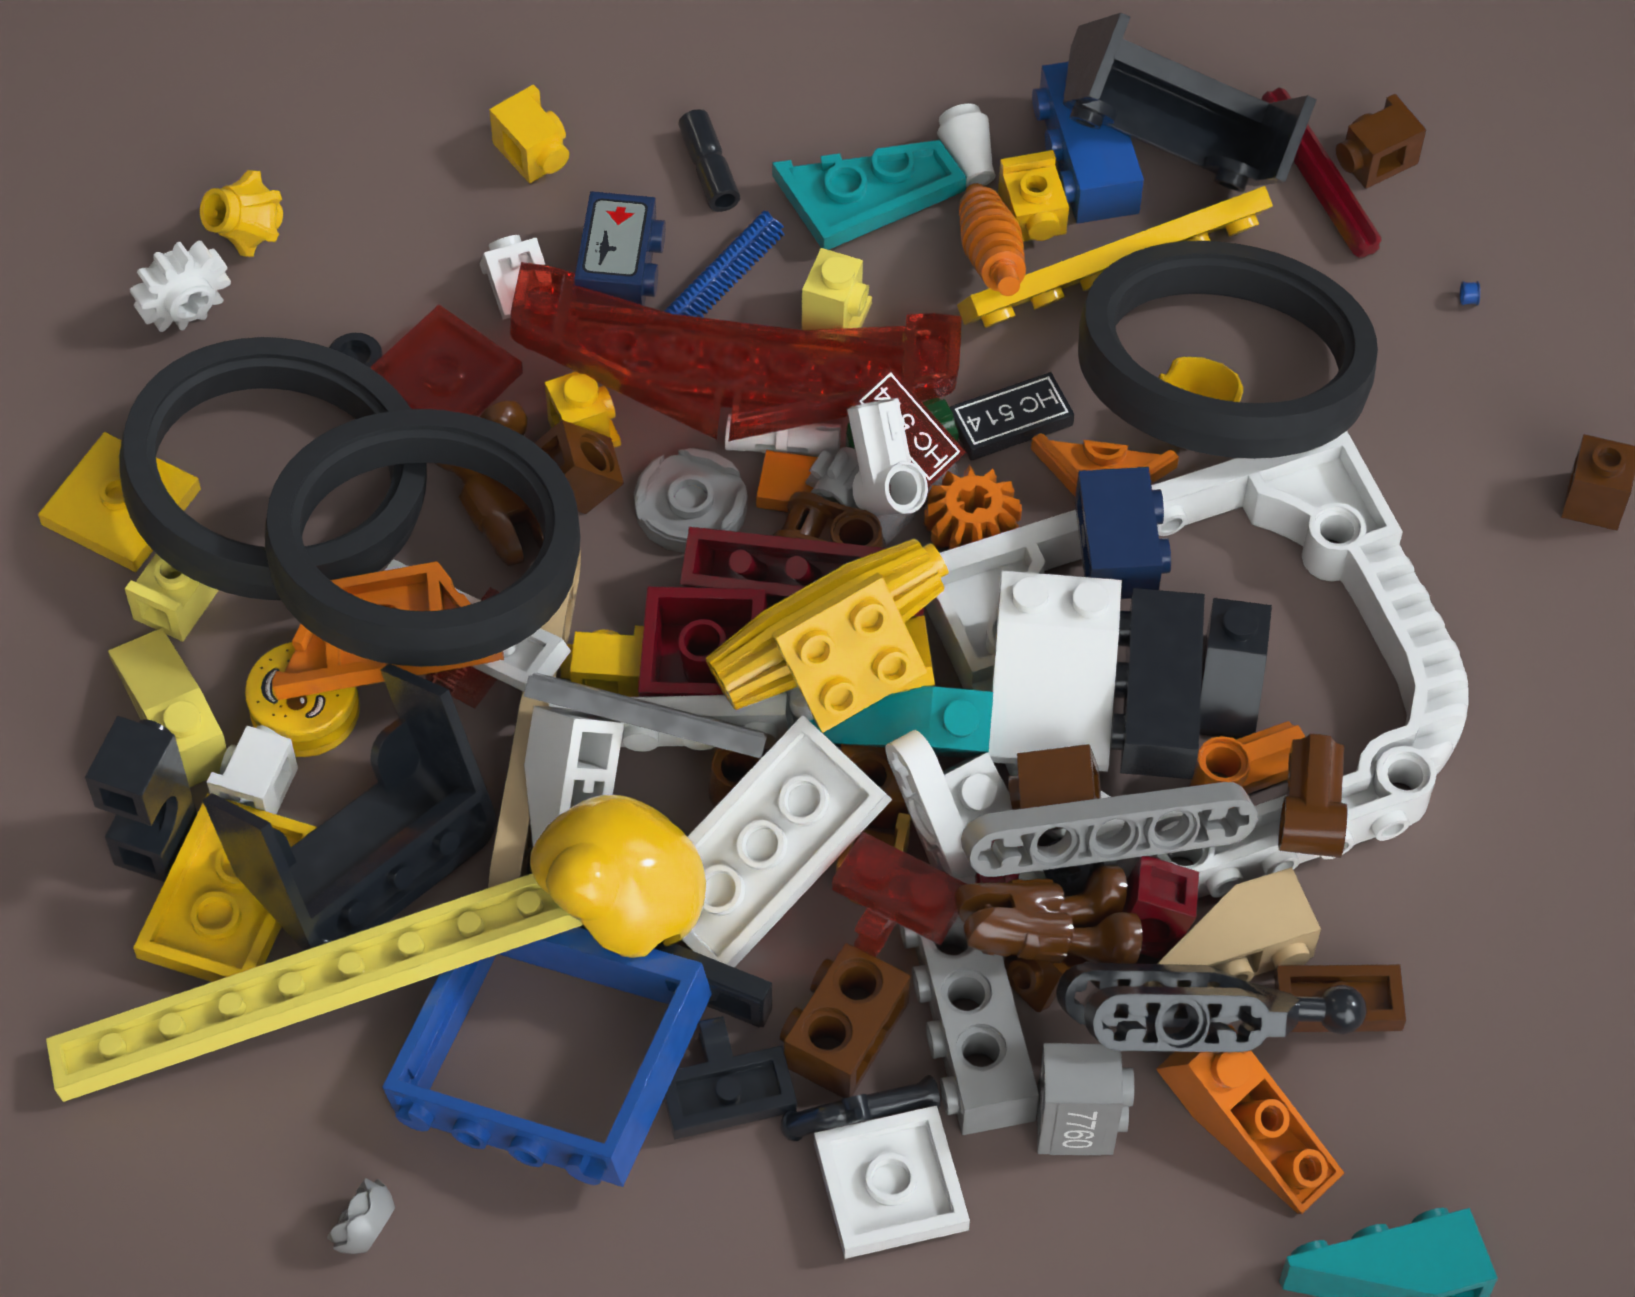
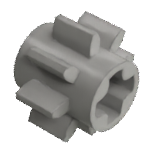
[806,447,860,509]

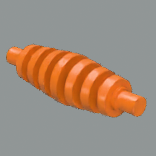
[959,183,1026,296]

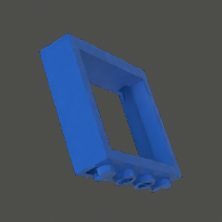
[382,927,712,1187]

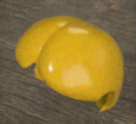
[530,795,706,958]

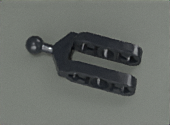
[1056,963,1367,1052]

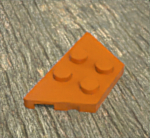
[272,561,504,700]

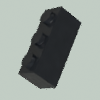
[1110,588,1205,779]

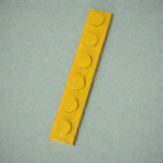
[957,186,1273,328]

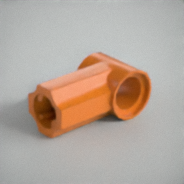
[1189,721,1305,809]

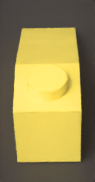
[108,628,227,787]

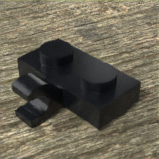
[664,1016,797,1140]

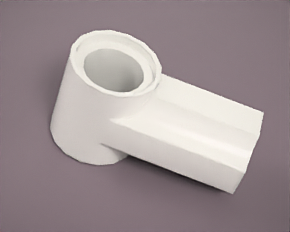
[847,398,928,515]

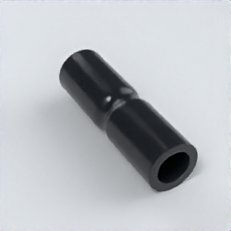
[678,109,740,212]

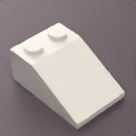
[988,571,1122,772]

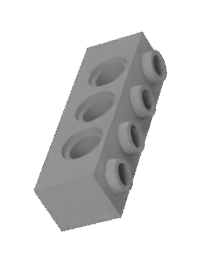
[898,875,1039,1135]

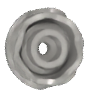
[327,1178,395,1254]

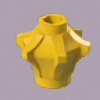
[200,170,283,257]

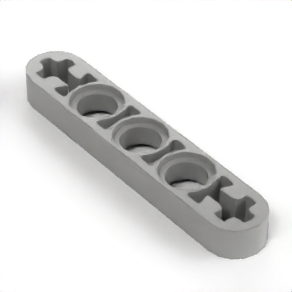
[961,782,1258,877]

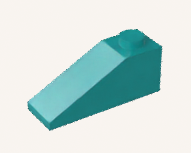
[809,686,994,758]

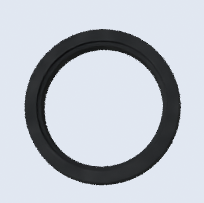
[1078,241,1378,459]
[119,337,427,600]
[265,409,581,667]

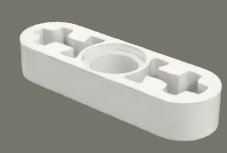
[886,730,976,882]

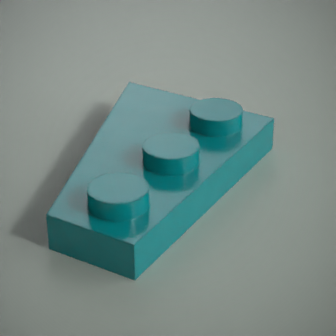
[772,140,967,250]

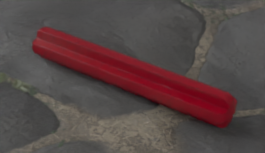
[1262,87,1382,258]

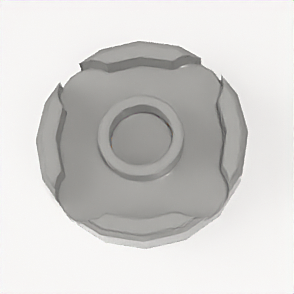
[634,448,748,553]

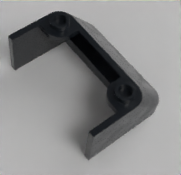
[1063,13,1317,192]
[203,664,496,951]

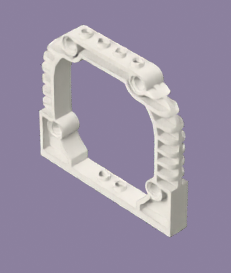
[925,431,1468,899]

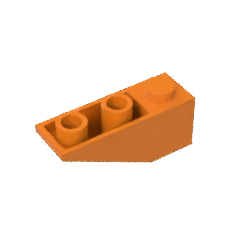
[1156,1024,1345,1214]

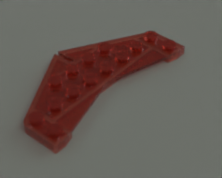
[509,262,962,442]

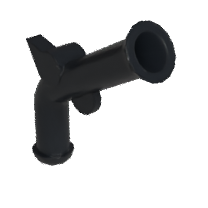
[780,1075,940,1141]

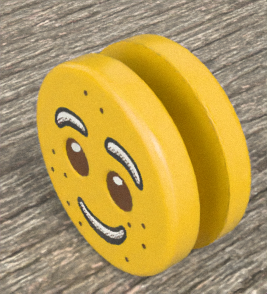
[245,642,360,757]

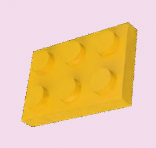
[133,793,317,982]

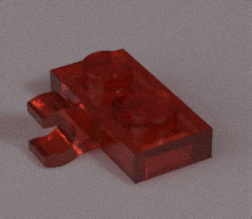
[832,831,967,957]

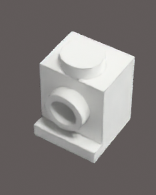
[207,725,298,814]

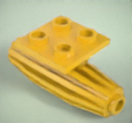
[706,538,949,733]

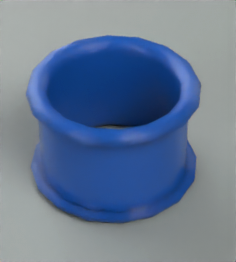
[1460,281,1480,306]

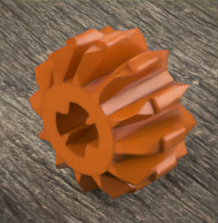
[924,464,1022,550]

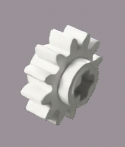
[130,241,231,332]

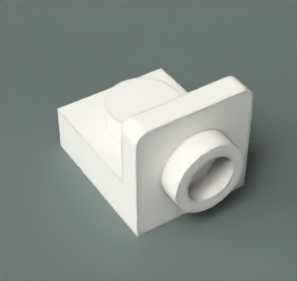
[479,235,557,320]

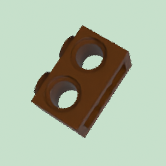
[779,942,911,1098]

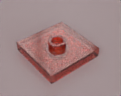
[370,304,523,416]

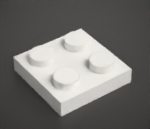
[814,1105,970,1259]

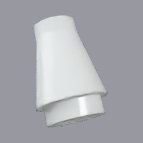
[937,104,996,187]

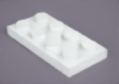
[682,715,892,968]

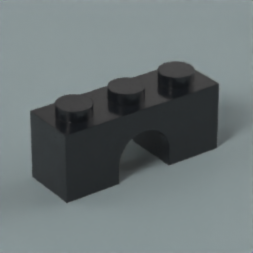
[85,716,197,882]

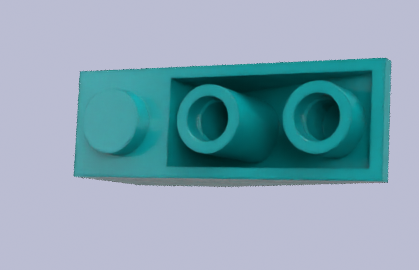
[1279,1208,1498,1297]

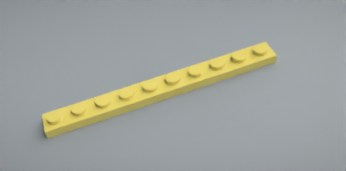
[46,874,583,1102]

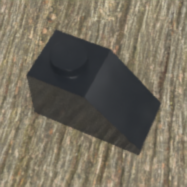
[1199,598,1272,739]

